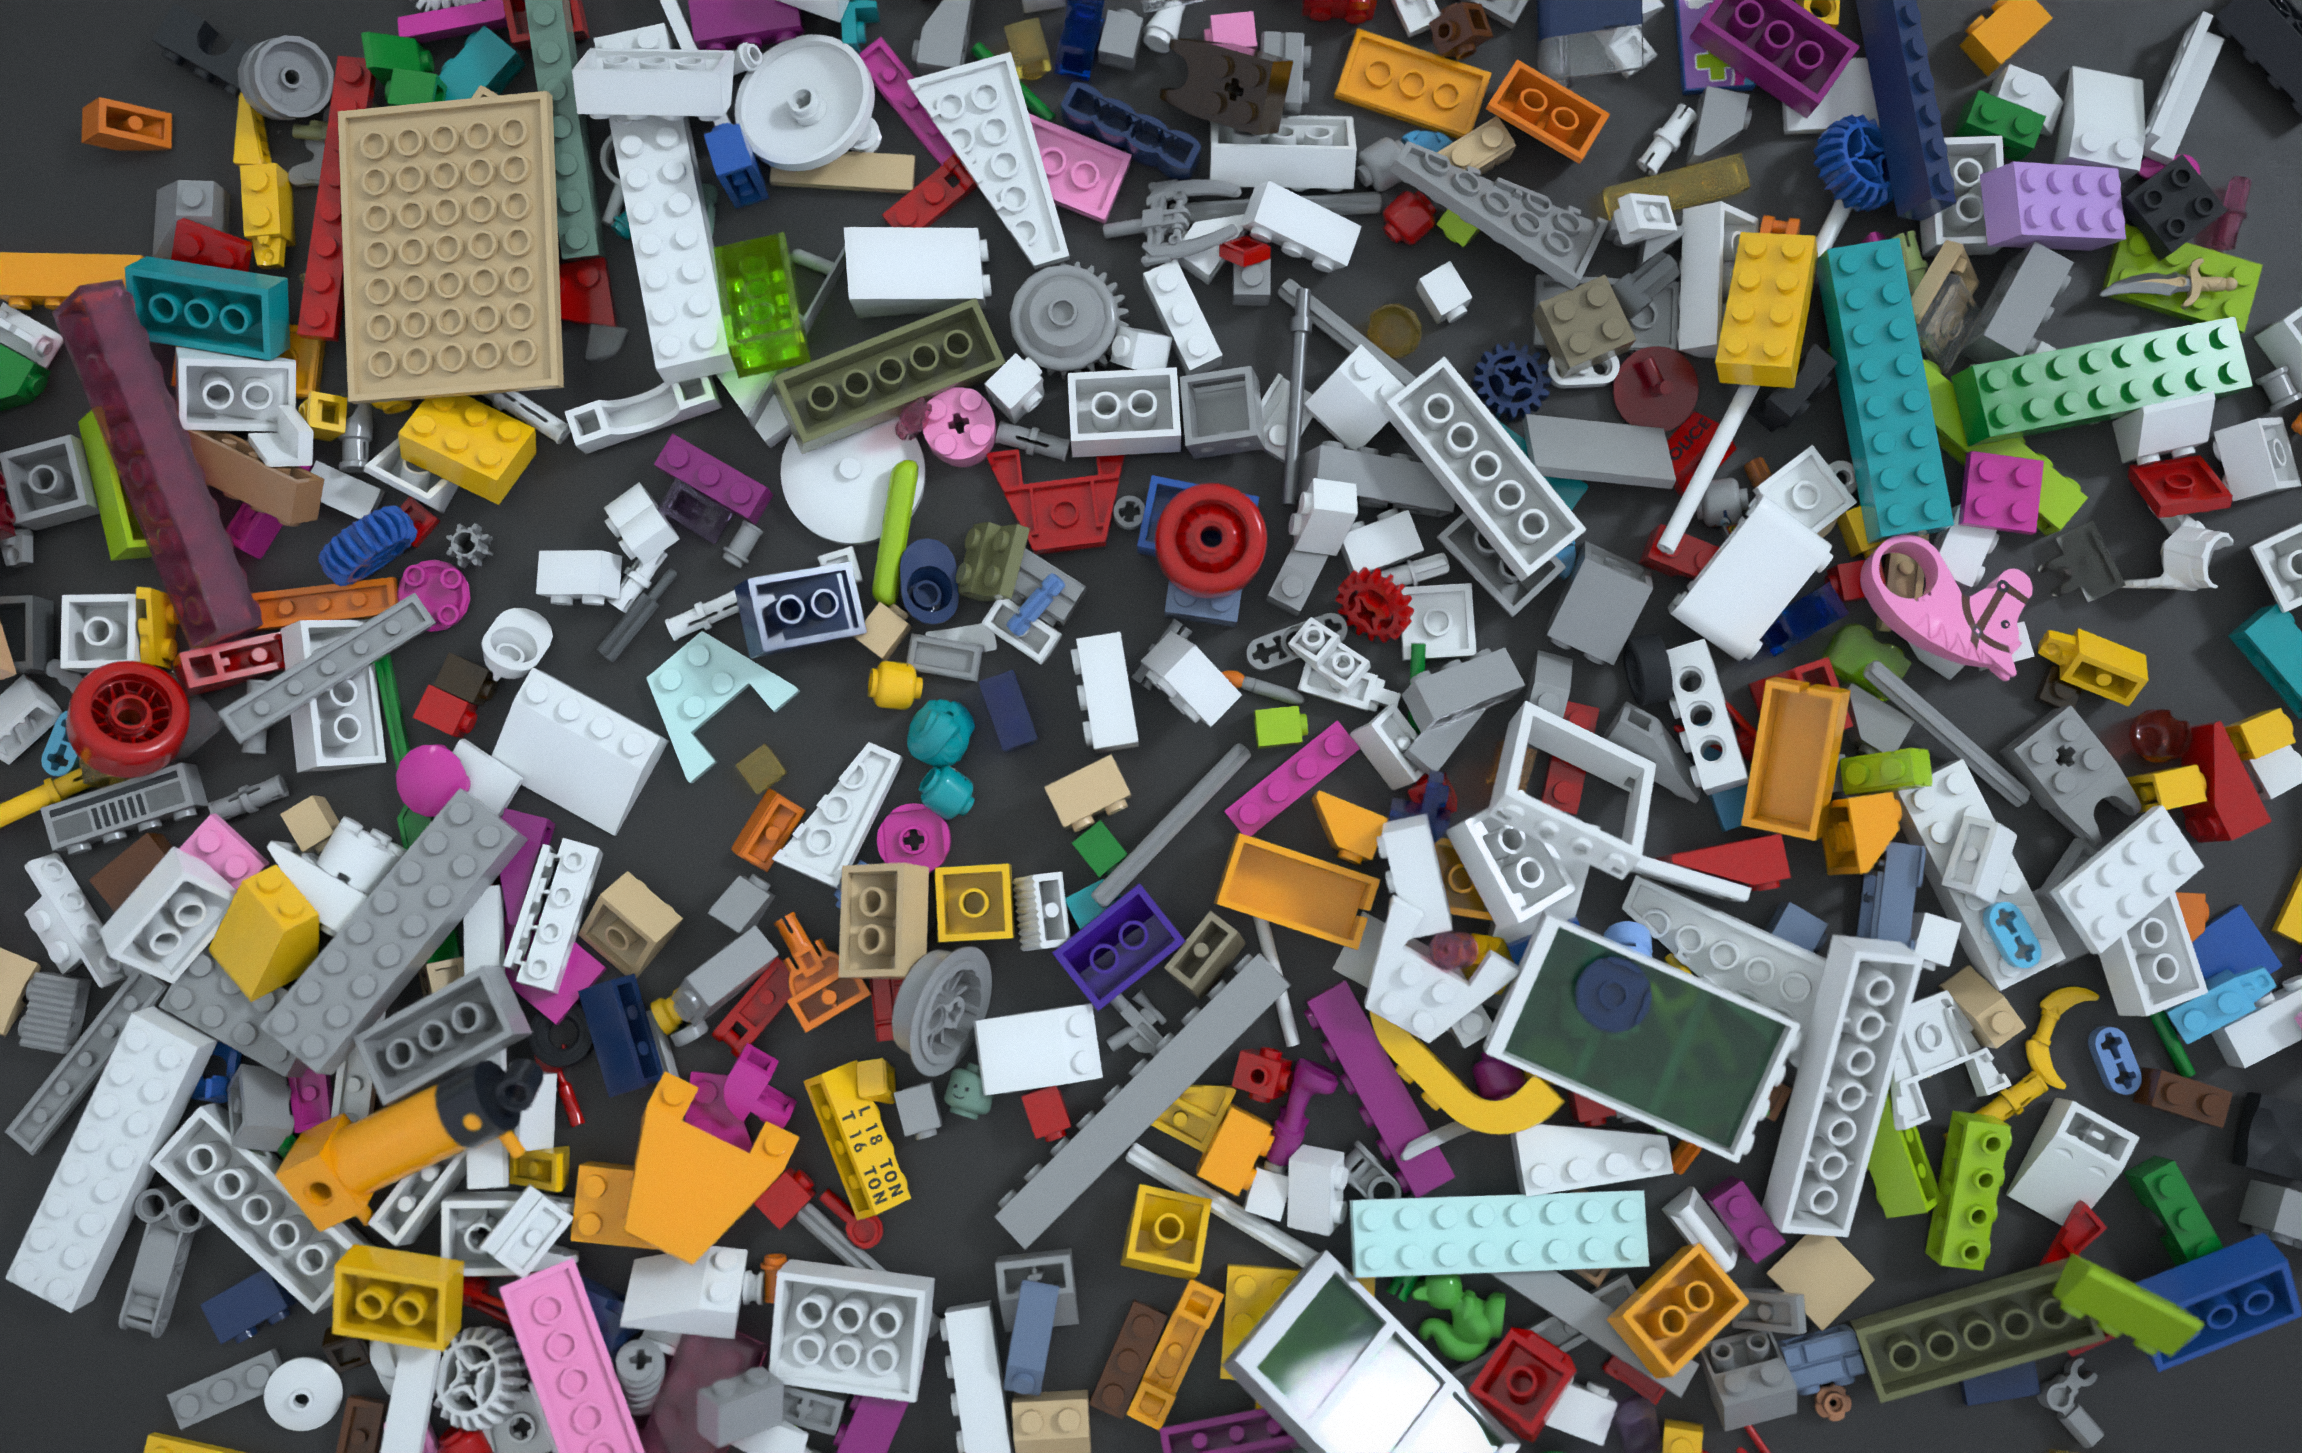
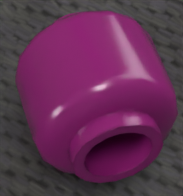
[1472,1052,1526,1101]

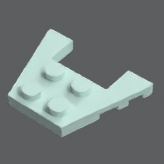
[646,631,801,784]

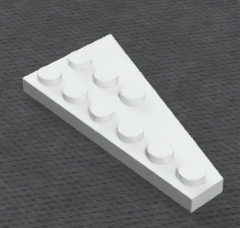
[907,52,1070,269]

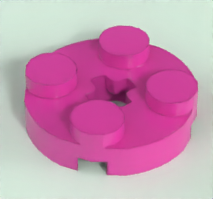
[877,803,951,874]

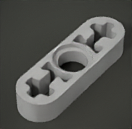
[1246,613,1347,671]

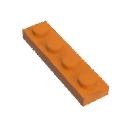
[248,577,398,631]

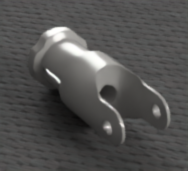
[338,392,373,473]

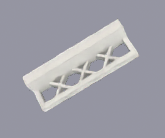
[2143,11,2225,165]

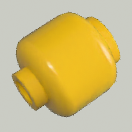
[868,660,923,710]

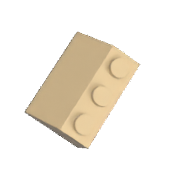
[838,863,929,979]

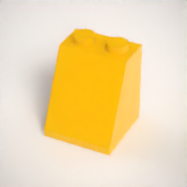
[209,864,319,1002]

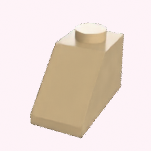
[1938,965,2026,1049]

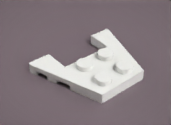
[1365,895,1520,1043]
[1890,990,2011,1131]

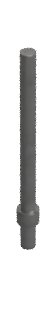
[1282,288,1313,506]

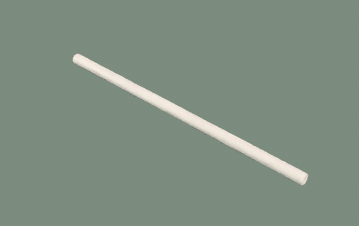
[1657,199,1853,554]

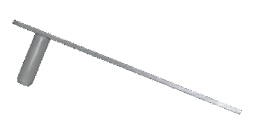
[747,246,846,428]

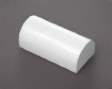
[981,599,1062,664]

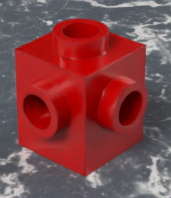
[1232,1046,1294,1103]

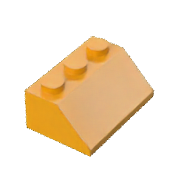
[1821,792,1902,875]

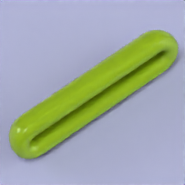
[872,460,919,607]

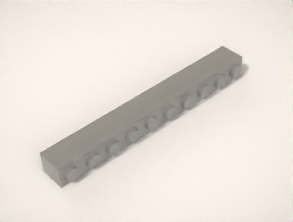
[994,953,1291,1249]

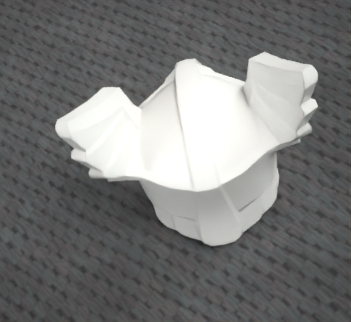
[2120,505,2234,591]

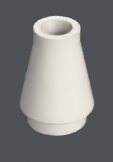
[1143,0,1185,53]

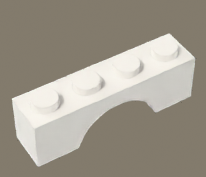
[565,375,723,454]

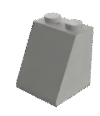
[1547,541,1653,665]

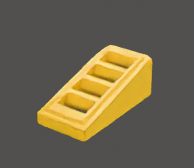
[233,93,272,168]

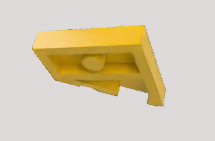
[136,587,183,669]

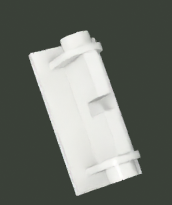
[0,302,66,368]

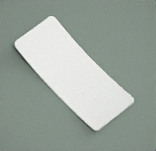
[925,623,997,652]

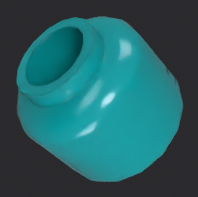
[919,766,975,820]

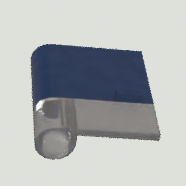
[1537,0,1644,89]

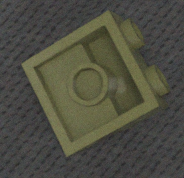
[956,522,1030,602]

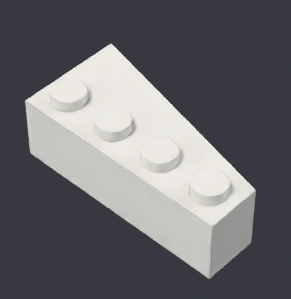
[1510,1121,1674,1197]

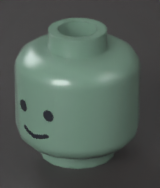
[944,1062,995,1120]

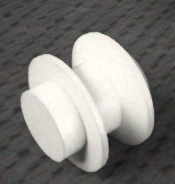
[850,118,881,153]

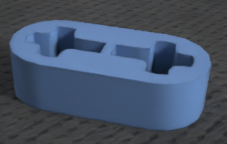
[2088,1026,2142,1095]

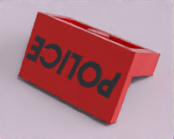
[1667,412,1737,496]

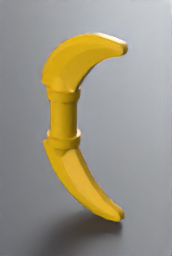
[2025,986,2099,1090]

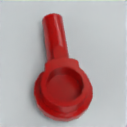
[819,1188,884,1249]

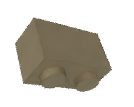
[1164,910,1246,1001]

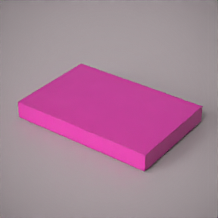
[504,913,607,1025]

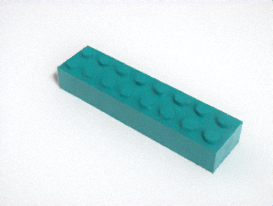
[1816,238,1954,544]

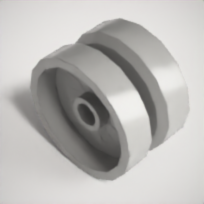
[238,35,334,120]

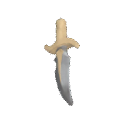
[2100,258,2238,309]

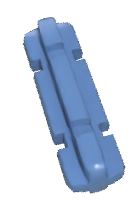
[1007,573,1066,636]

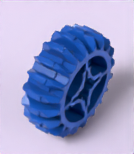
[1813,114,1894,212]
[318,505,417,586]

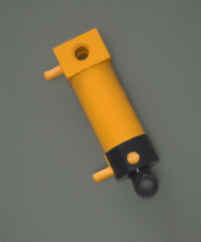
[275,1059,544,1232]

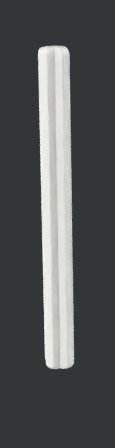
[1125,1143,1319,1267]

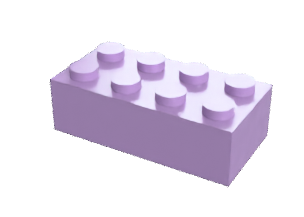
[1980,162,2126,251]

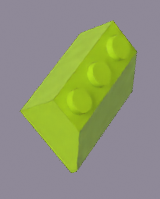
[2052,1253,2204,1356]

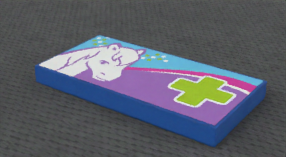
[1674,0,1756,95]

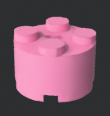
[922,387,998,467]

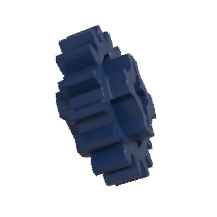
[1471,342,1552,422]

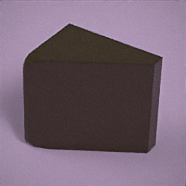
[321,1326,371,1373]

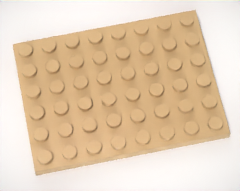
[338,91,564,404]

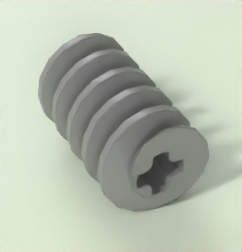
[616,1339,665,1416]

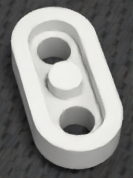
[1546,356,1620,389]

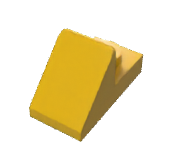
[509,1146,570,1192]

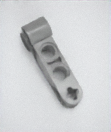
[119,1184,213,1338]

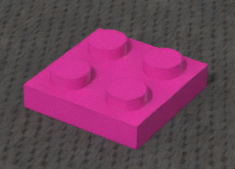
[1958,451,2044,535]

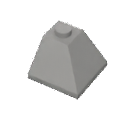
[153,180,231,260]

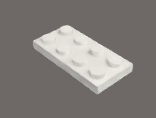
[2050,805,2204,954]

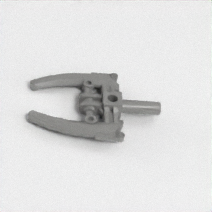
[1103,179,1242,267]

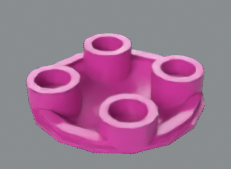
[397,560,471,632]
[396,744,471,817]

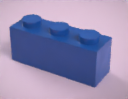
[704,123,770,209]

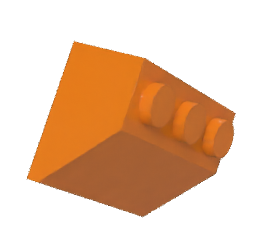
[1486,59,1610,164]

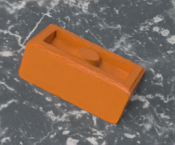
[731,788,806,872]

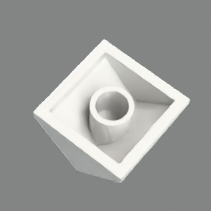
[364,438,459,514]

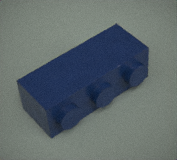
[578,974,664,1098]

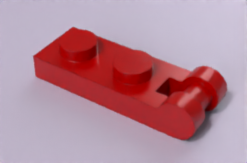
[882,153,978,228]
[711,957,792,1058]

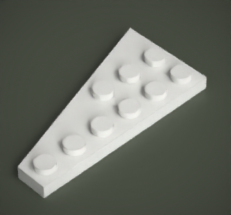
[1622,874,1827,1069]

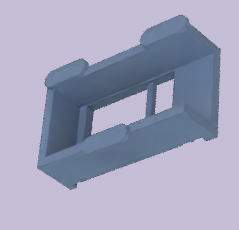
[1856,842,1926,951]

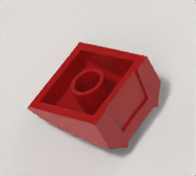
[1468,1327,1577,1443]

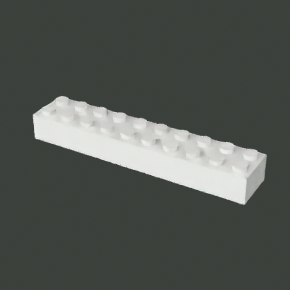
[594,23,738,385]

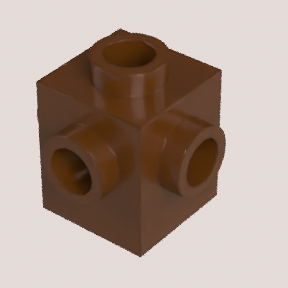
[1429,2,1493,60]

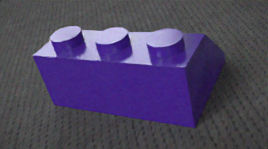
[1052,883,1186,1011]

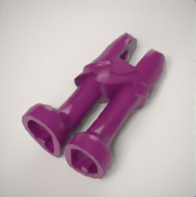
[1266,1058,1338,1167]

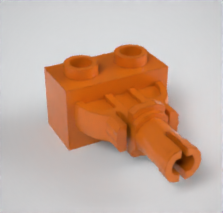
[774,912,871,1033]

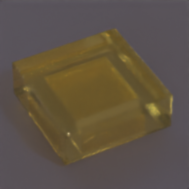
[736,744,788,795]

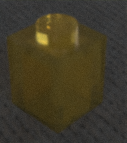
[1004,17,1051,80]

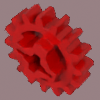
[1335,567,1414,643]

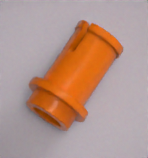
[760,1253,787,1303]

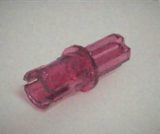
[2211,176,2252,250]
[895,397,932,441]

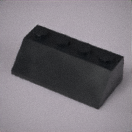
[2215,0,2302,115]

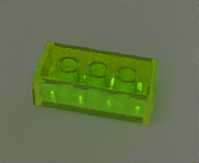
[714,232,811,378]

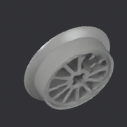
[892,947,992,1076]

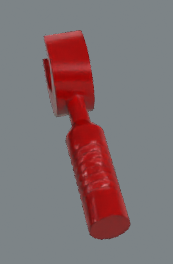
[535,1044,585,1128]

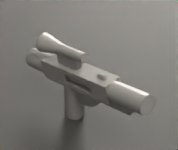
[1106,989,1168,1057]

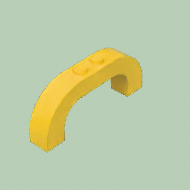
[1370,944,1566,1134]

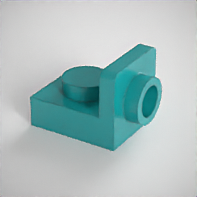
[841,0,880,54]

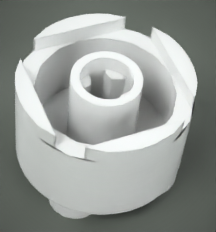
[316,816,407,894]

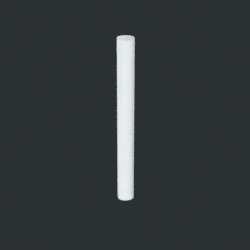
[1253,916,1301,1047]

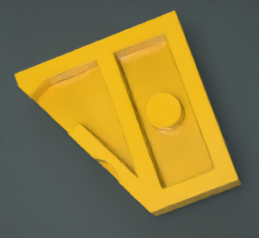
[1151,1085,1237,1153]

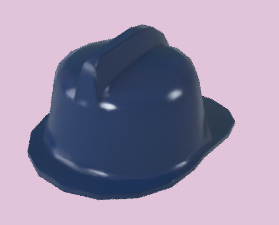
[900,538,959,625]

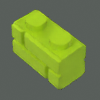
[1840,748,1933,796]

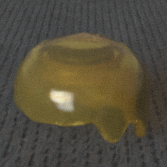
[1367,304,1422,359]

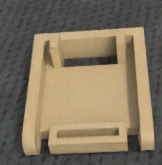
[1911,240,1980,352]

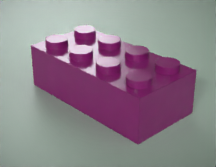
[1689,0,1860,119]

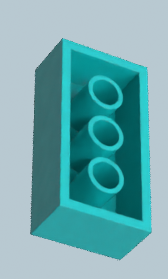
[125,256,290,360]

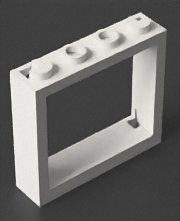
[1488,701,1656,880]

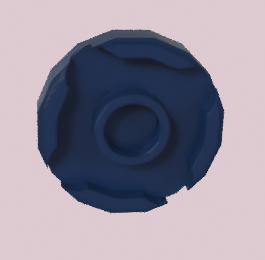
[1574,957,1652,1033]

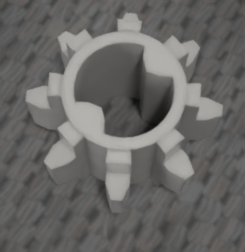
[446,523,493,568]

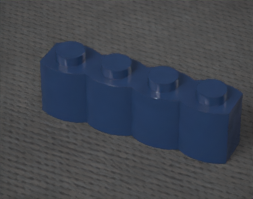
[1061,82,1201,181]

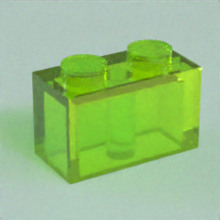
[1819,623,1912,701]

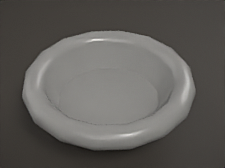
[1009,265,1118,372]

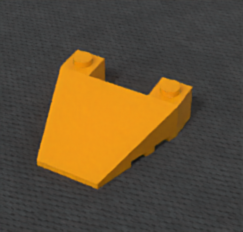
[624,1071,800,1266]

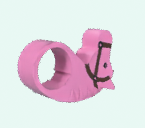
[1860,535,2033,682]

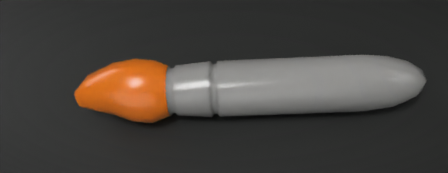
[1221,670,1305,705]

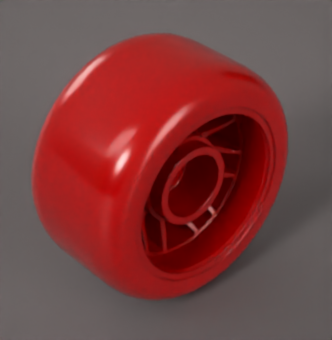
[1155,483,1267,599]
[66,661,190,778]

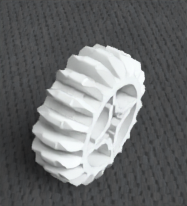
[433,1326,529,1431]

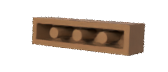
[182,430,324,527]

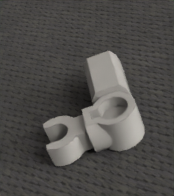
[2037,1356,2104,1448]

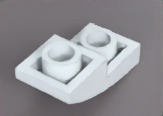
[1288,617,1371,694]
[730,1420,809,1453]

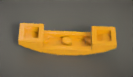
[1126,1278,1224,1431]

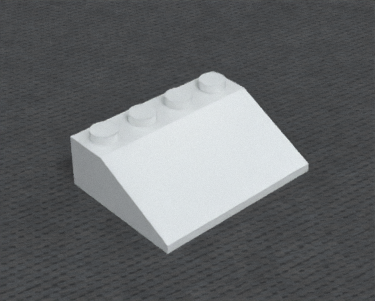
[492,667,669,836]
[769,1259,935,1402]

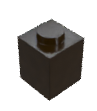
[433,652,498,706]

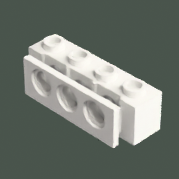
[503,838,603,994]

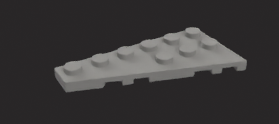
[1389,141,1609,290]

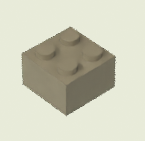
[1532,275,1636,379]

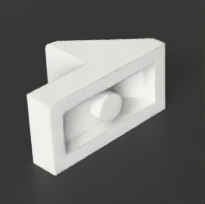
[1614,193,1678,245]

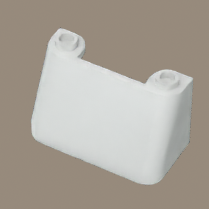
[1668,491,1833,661]

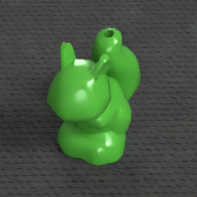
[1411,1274,1506,1362]

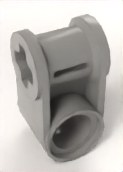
[1344,1140,1401,1200]

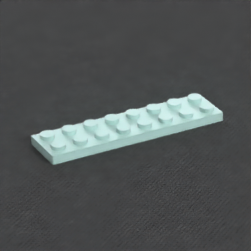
[1350,1190,1649,1278]

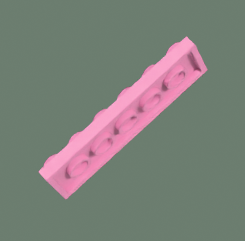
[499,1258,645,1453]

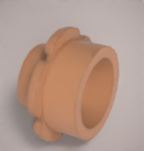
[1814,1384,1852,1421]

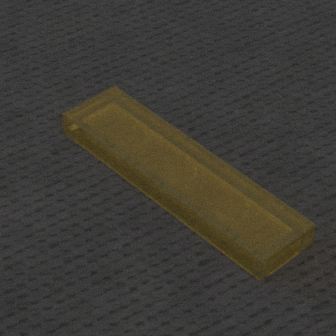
[1602,153,1751,220]

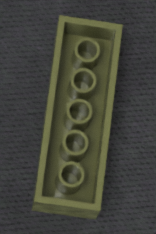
[772,298,1005,454]
[1850,1257,2106,1404]

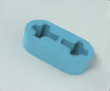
[41,711,83,777]
[1983,902,2042,968]

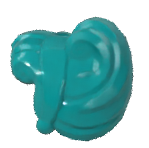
[907,699,975,768]

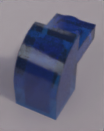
[1054,0,1105,82]
[1762,582,1849,657]
[1387,770,1451,843]

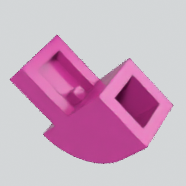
[724,1043,797,1129]

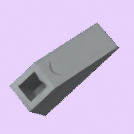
[1603,701,1702,804]

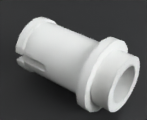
[733,42,762,76]

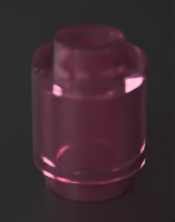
[1429,931,1478,970]

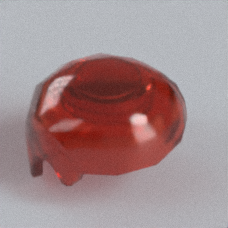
[2128,709,2193,763]

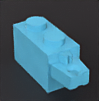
[2164,965,2277,1045]

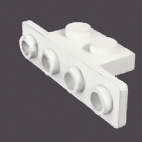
[24,853,128,988]

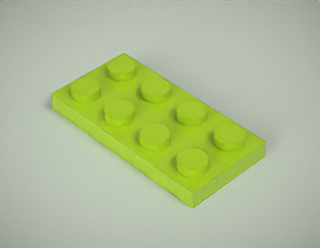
[2102,224,2263,334]

